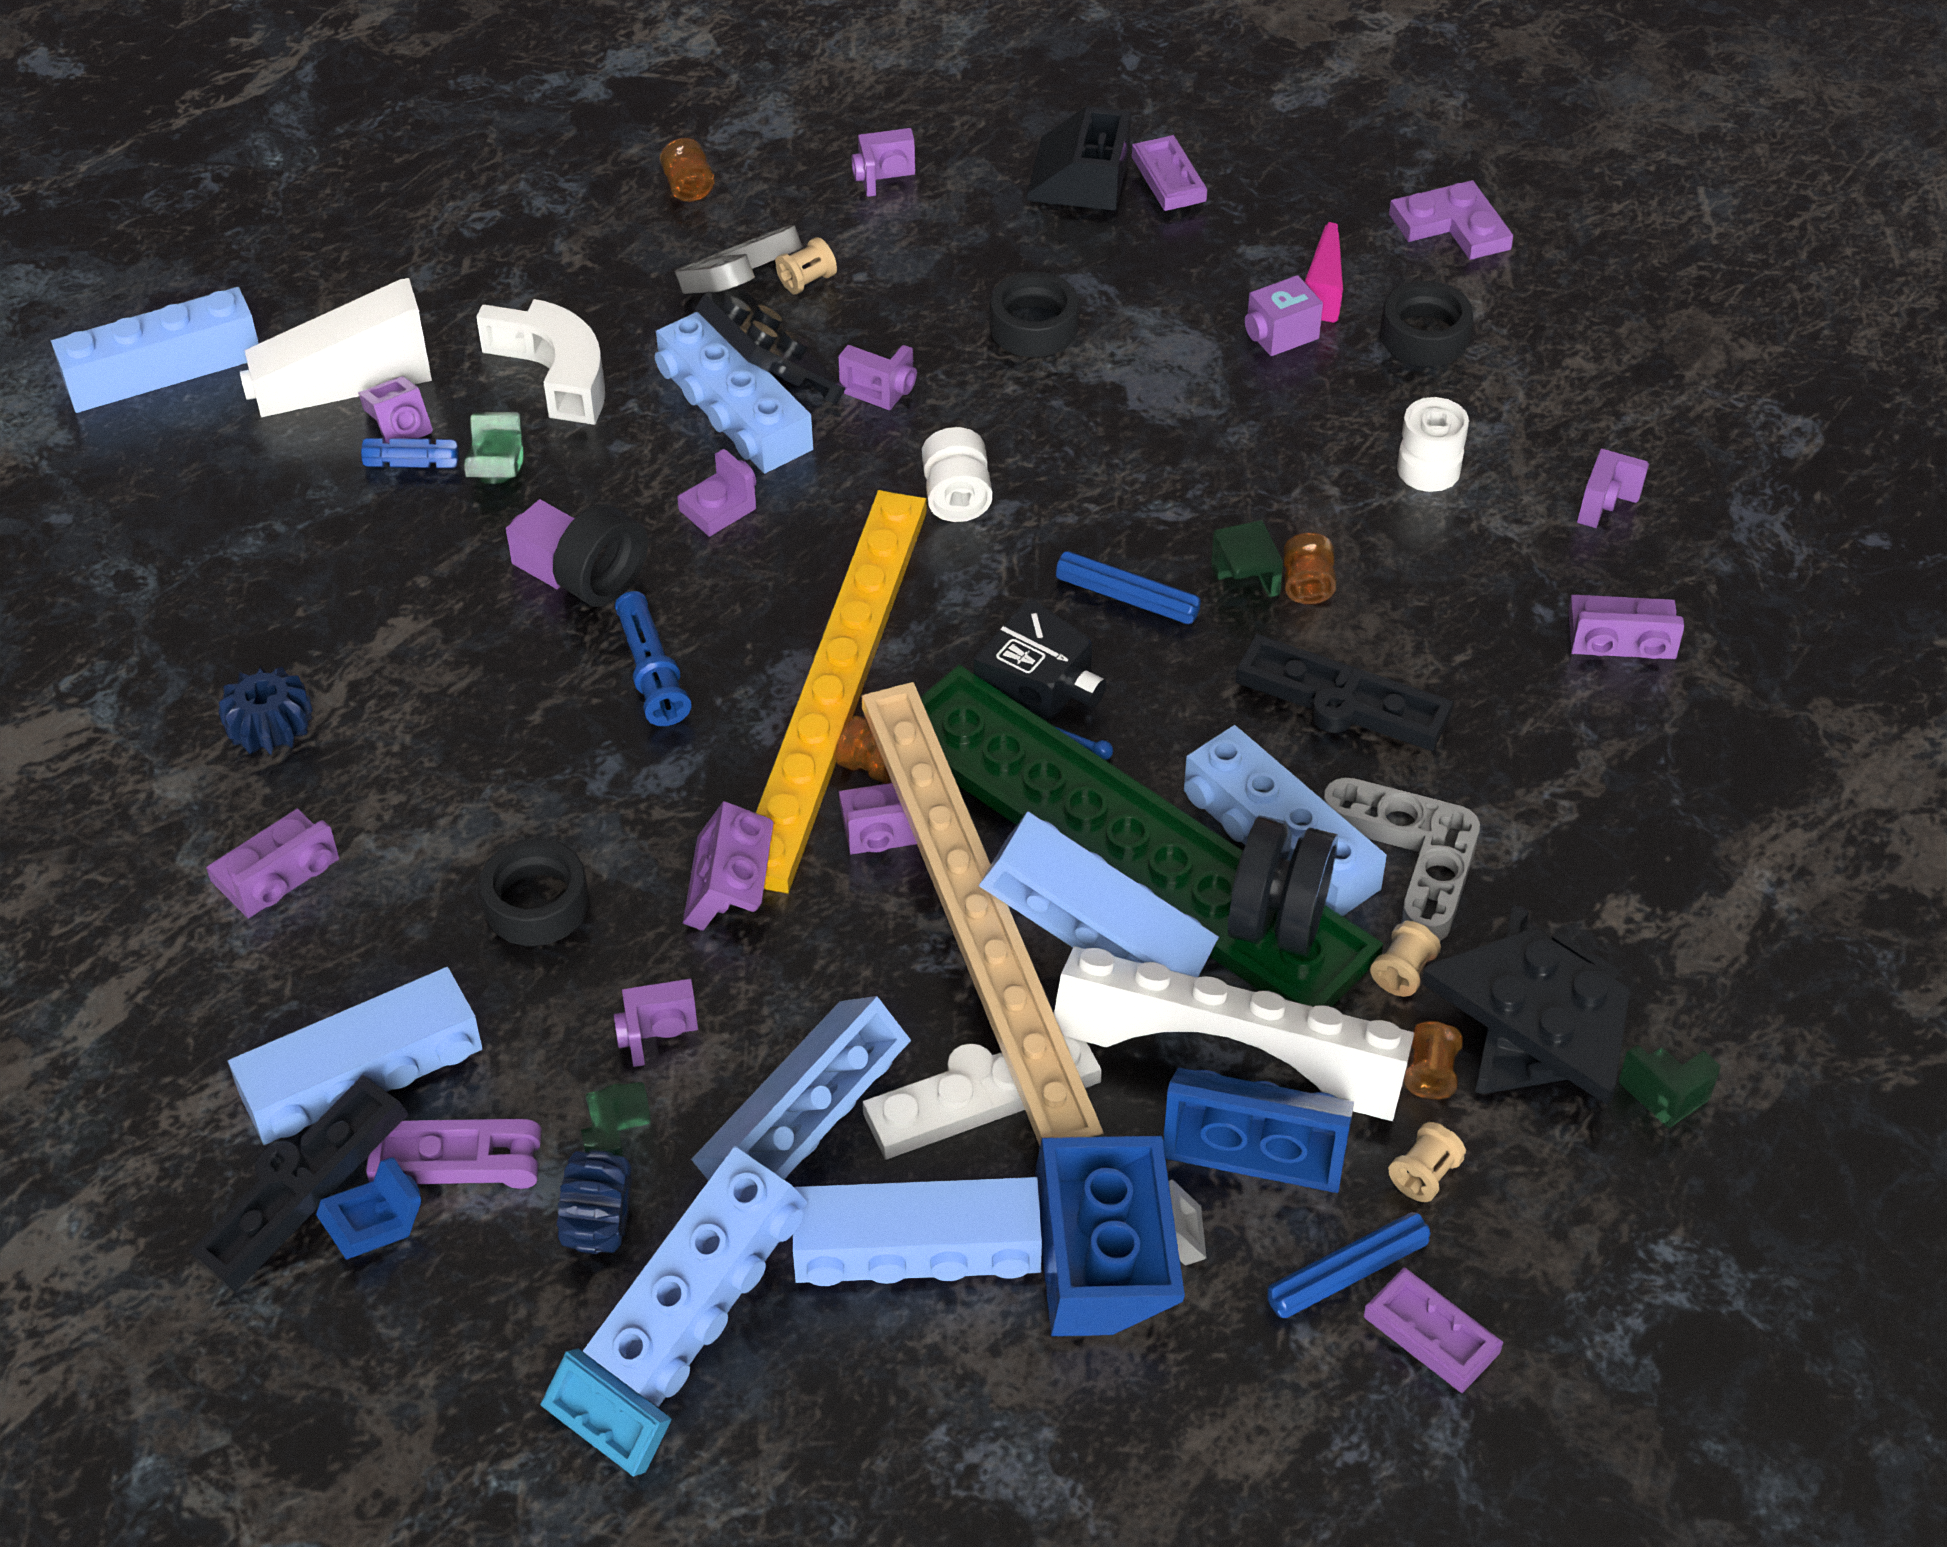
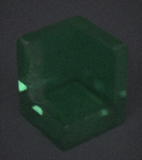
[1211,520,1283,598]
[1619,1045,1721,1129]

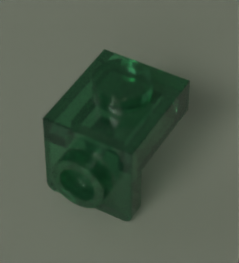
[464,412,524,484]
[580,1082,651,1157]

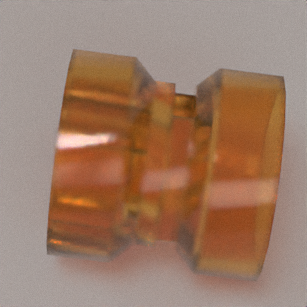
[660,138,715,202]
[1283,533,1336,605]
[836,716,892,784]

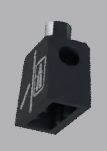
[974,598,1107,719]

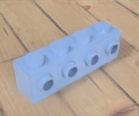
[51,287,259,413]
[655,312,813,474]
[1184,725,1387,916]
[979,812,1219,977]
[228,966,483,1145]
[691,996,911,1181]
[583,1146,808,1407]
[793,1177,1042,1286]

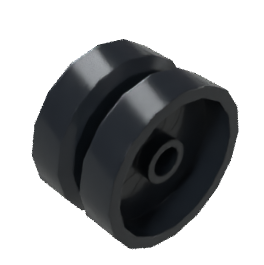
[1227,815,1338,957]

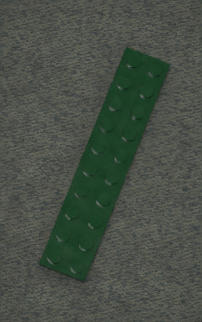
[920,665,1384,1007]

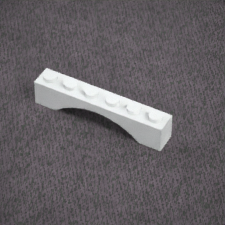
[1054,946,1414,1121]

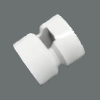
[1397,397,1469,492]
[922,427,992,522]

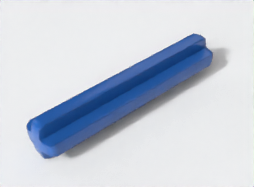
[1056,551,1201,625]
[1267,1212,1431,1318]

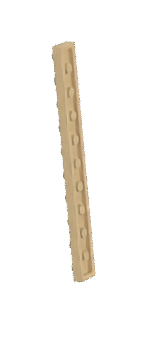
[862,682,1104,1145]

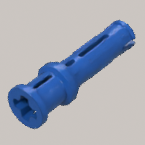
[614,591,691,726]

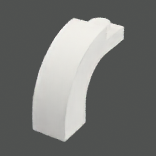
[476,299,605,425]

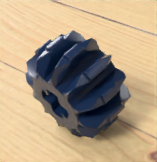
[219,665,313,755]
[557,1149,632,1254]

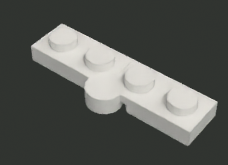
[863,1036,1101,1160]

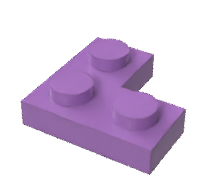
[1389,180,1513,260]

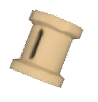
[775,237,837,294]
[1370,920,1441,997]
[1388,1122,1466,1202]

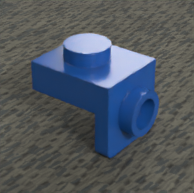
[316,1157,421,1260]

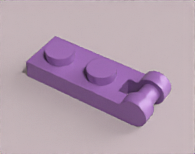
[366,1119,542,1189]

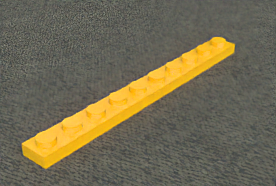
[756,490,927,894]

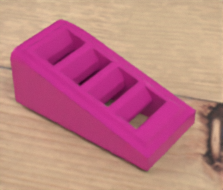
[1305,222,1343,323]

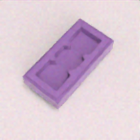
[1132,135,1207,211]
[1364,1267,1503,1393]

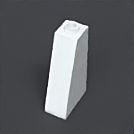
[240,278,432,417]

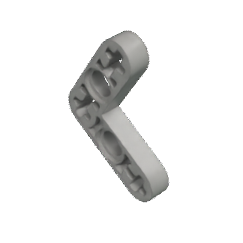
[675,225,803,294]
[1324,777,1480,941]

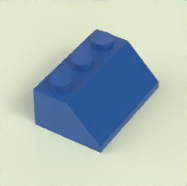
[1163,1067,1354,1193]
[1034,1136,1185,1336]

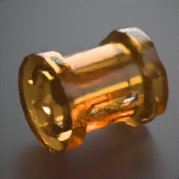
[1404,1021,1463,1099]

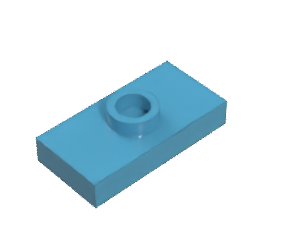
[540,1348,672,1477]

